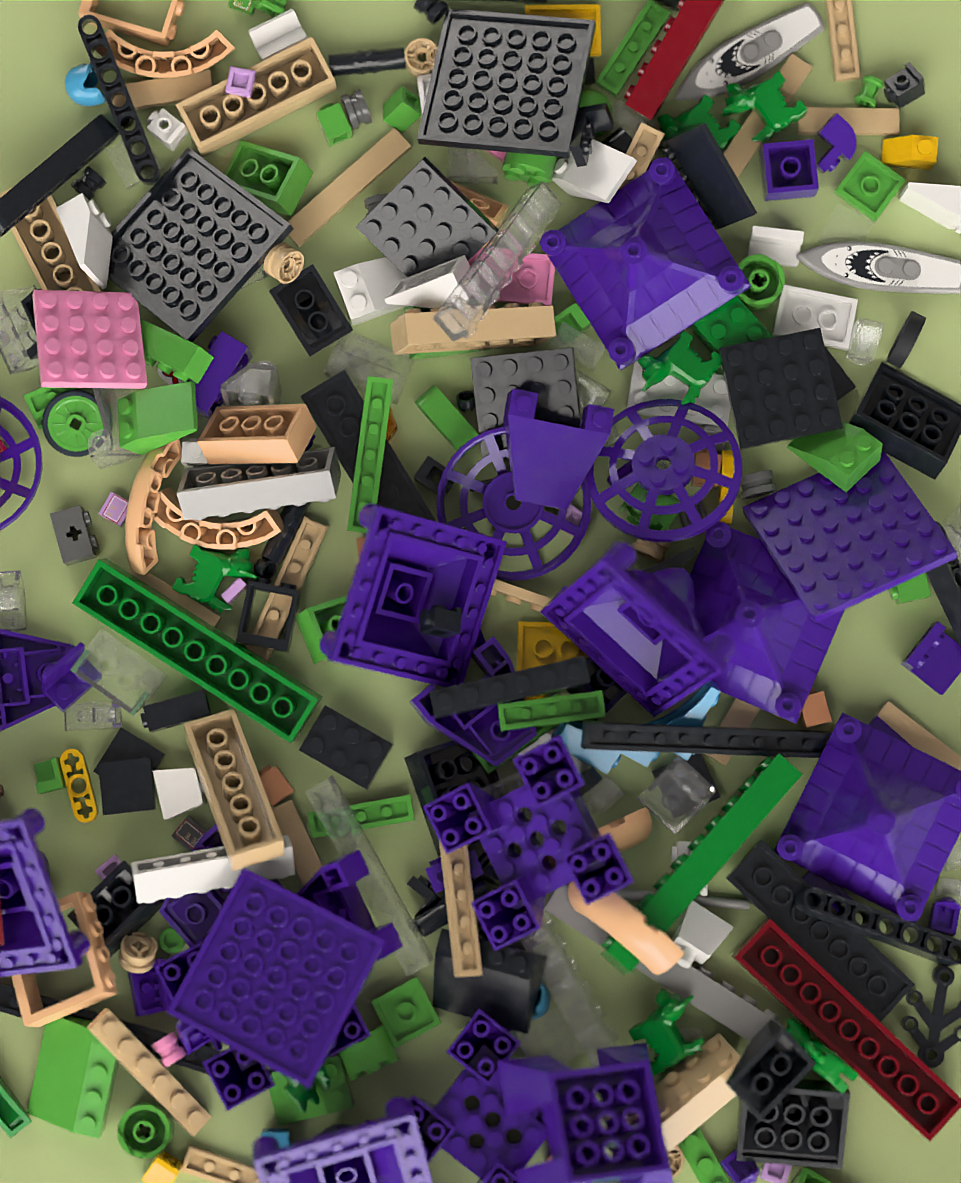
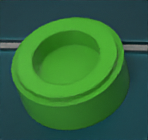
[159,927,186,953]

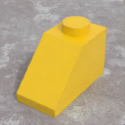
[881,135,938,170]
[141,1150,183,1183]

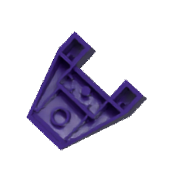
[503,389,614,510]
[0,629,71,732]
[409,636,537,767]
[159,824,286,948]
[298,850,403,961]

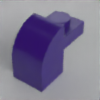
[816,113,857,173]

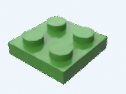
[834,151,906,222]
[371,976,442,1048]

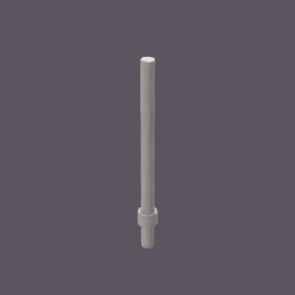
[615,887,750,910]

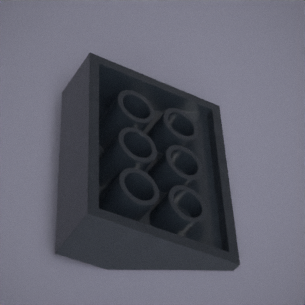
[661,123,757,230]
[848,362,961,480]
[404,740,505,856]
[433,928,548,1034]
[736,1079,850,1169]

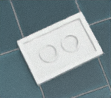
[772,285,858,351]

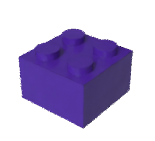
[759,139,819,201]

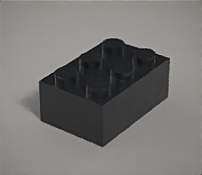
[299,705,394,790]

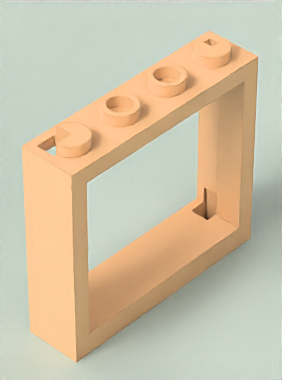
[78,0,185,47]
[12,891,118,1027]

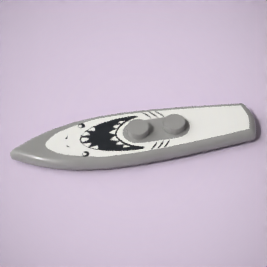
[674,3,825,100]
[796,241,961,294]

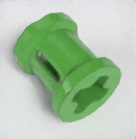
[854,75,884,108]

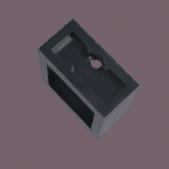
[236,578,301,653]

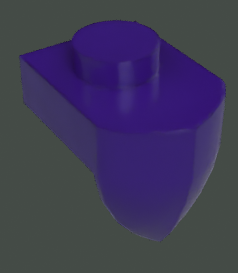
[928,897,961,937]
[719,1148,760,1183]

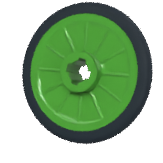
[42,390,110,457]

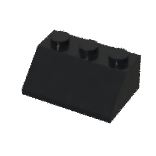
[67,860,165,958]

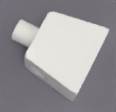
[153,768,206,820]
[672,901,734,968]

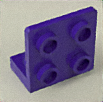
[901,621,961,695]
[42,642,102,713]

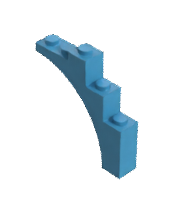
[551,680,720,774]

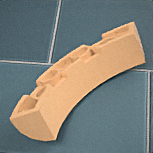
[95,29,235,78]
[125,439,182,575]
[153,487,284,549]
[548,807,652,867]
[567,881,685,974]

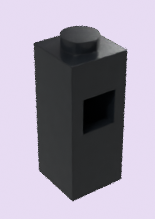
[140,690,212,733]

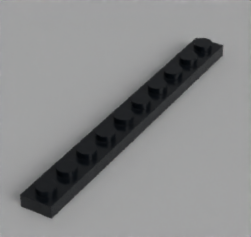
[581,721,832,758]
[0,983,220,1074]

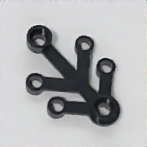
[901,965,961,1068]

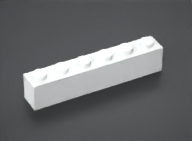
[131,835,295,903]

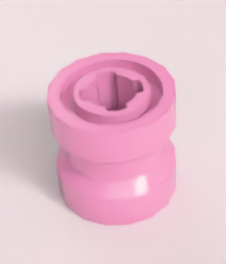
[151,1031,187,1068]

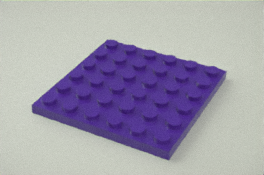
[742,451,957,623]
[167,868,386,1088]

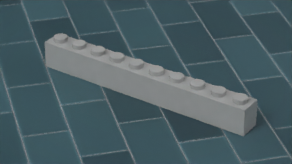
[544,883,783,1041]

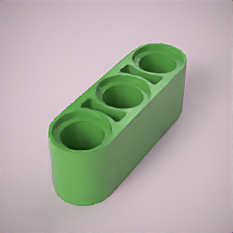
[414,385,479,457]

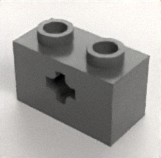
[50,505,99,566]

